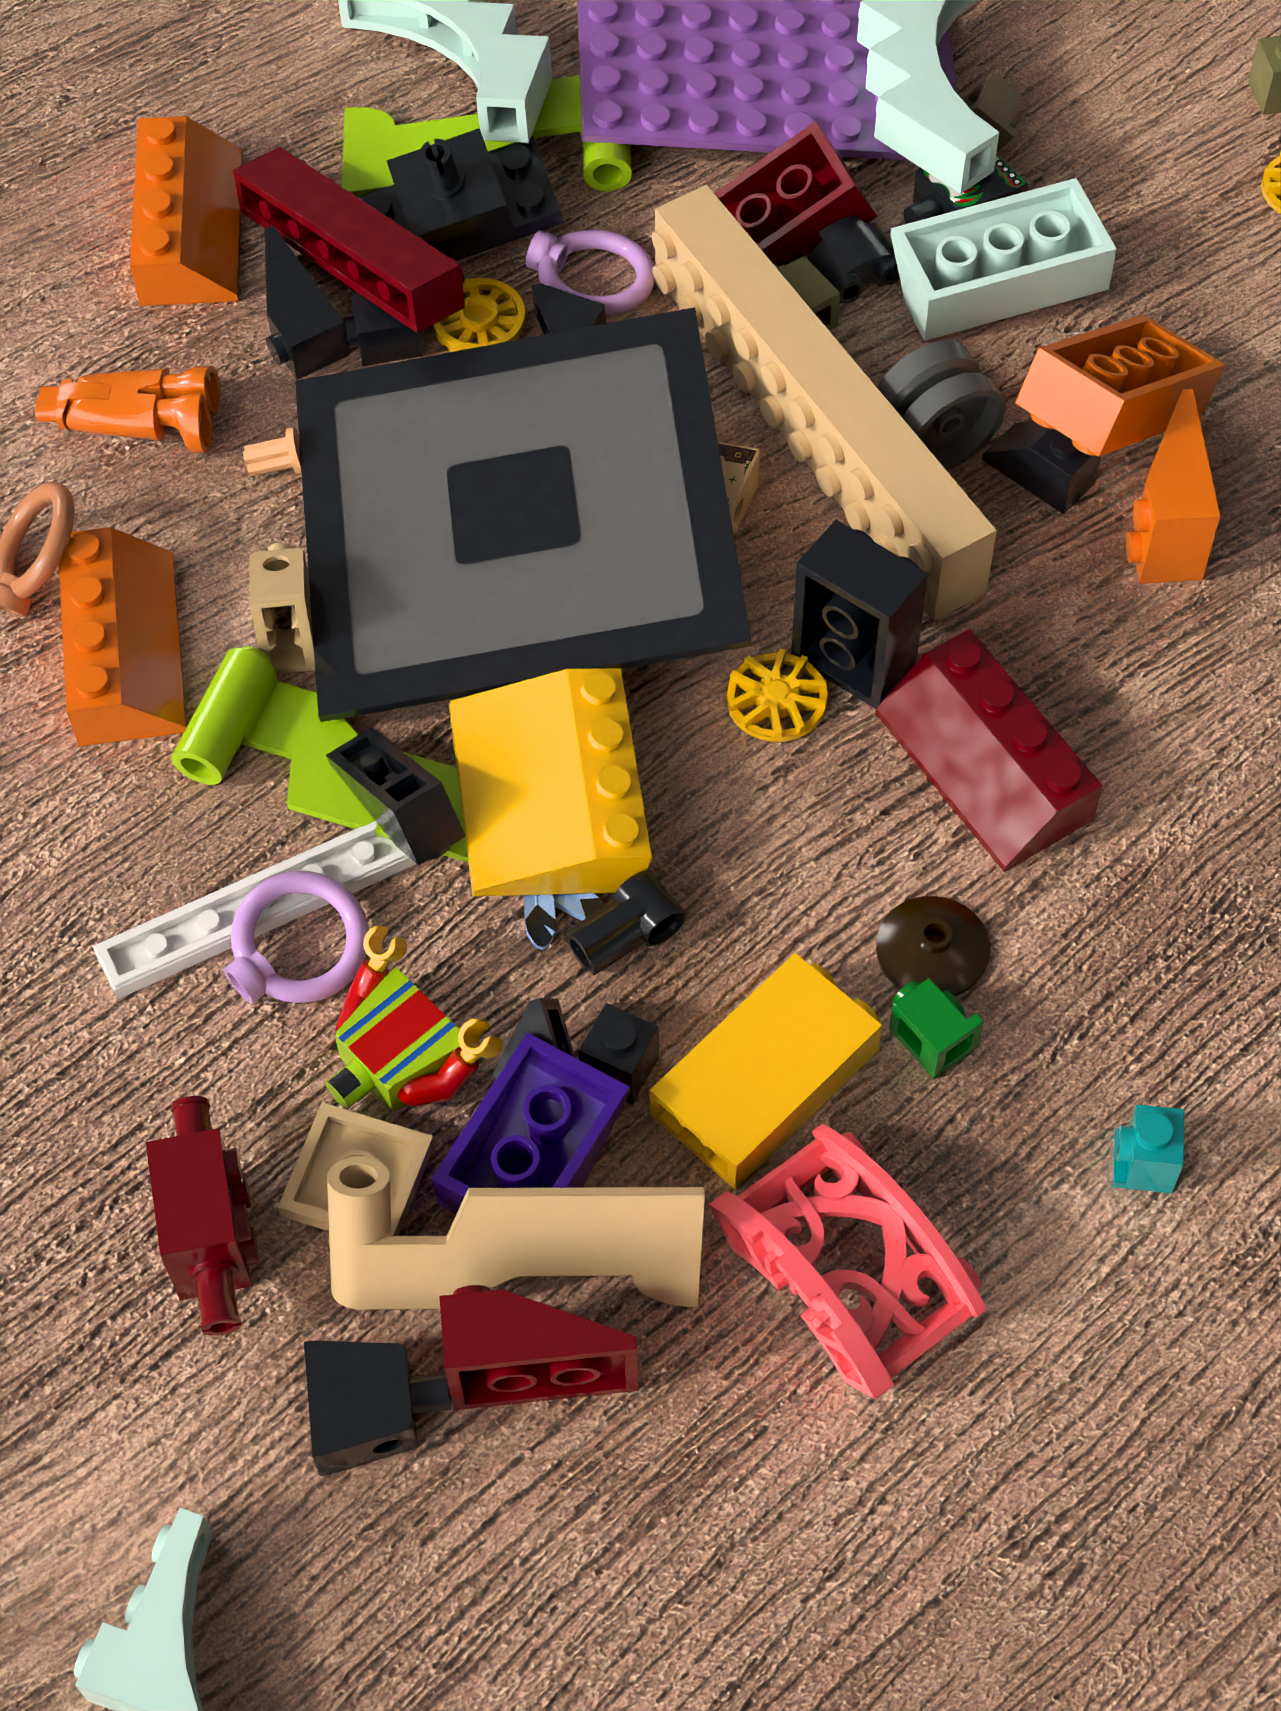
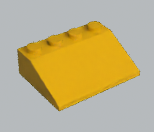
[449,668,652,897]

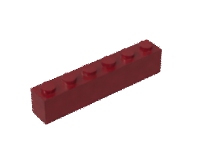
[233,147,465,333]

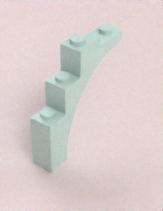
[338,0,553,143]
[857,0,1000,194]
[74,1508,213,1711]

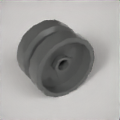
[877,340,1006,470]

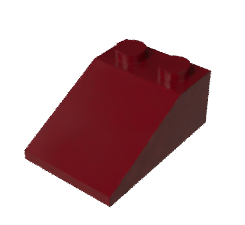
[714,121,878,265]
[439,1285,639,1410]

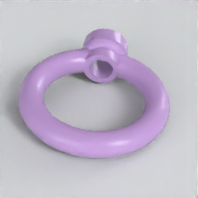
[526,229,655,316]
[223,871,369,1004]

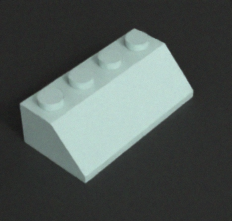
[891,178,1117,341]

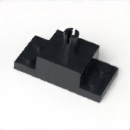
[359,128,564,261]

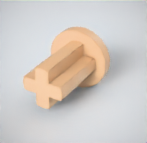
[243,427,301,476]

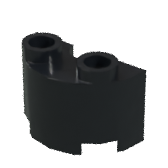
[798,215,900,305]

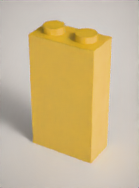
[649,953,882,1190]

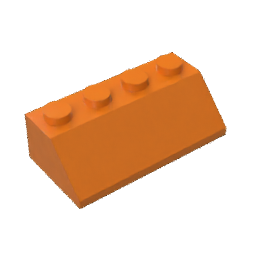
[130,116,243,306]
[59,527,187,747]

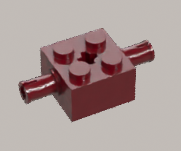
[146,1096,260,1336]

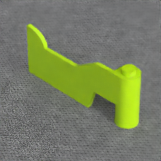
[342,75,632,197]
[171,646,469,863]

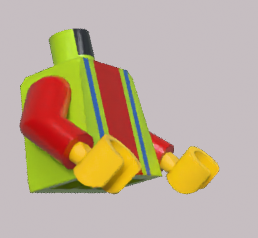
[325,926,502,1111]

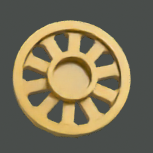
[433,278,526,352]

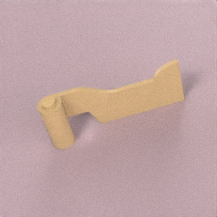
[327,1156,705,1310]

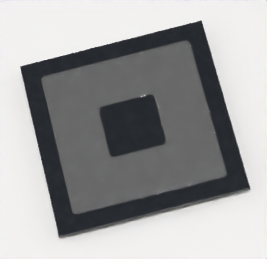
[295,307,752,722]

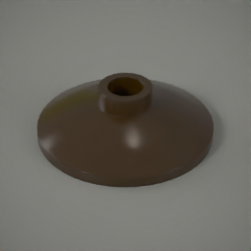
[876,896,990,996]

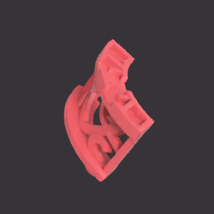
[708,1124,987,1399]

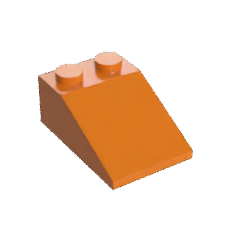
[1126,389,1220,584]

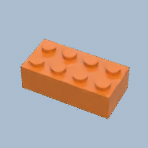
[1015,314,1226,457]

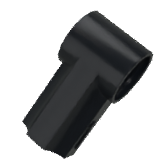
[565,870,687,975]

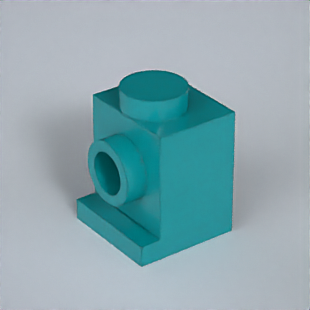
[1112,1104,1185,1193]

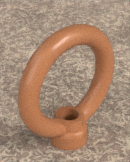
[0,481,75,618]

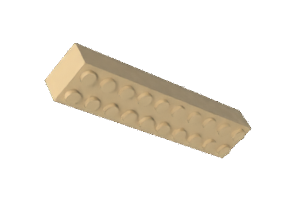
[652,185,997,621]

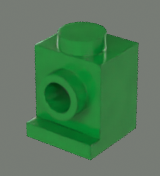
[889,978,984,1079]

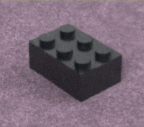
[791,519,928,709]

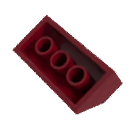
[876,628,1103,872]

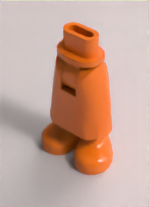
[35,366,220,453]

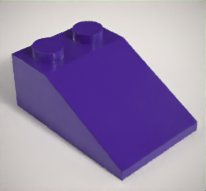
[431,1032,630,1214]

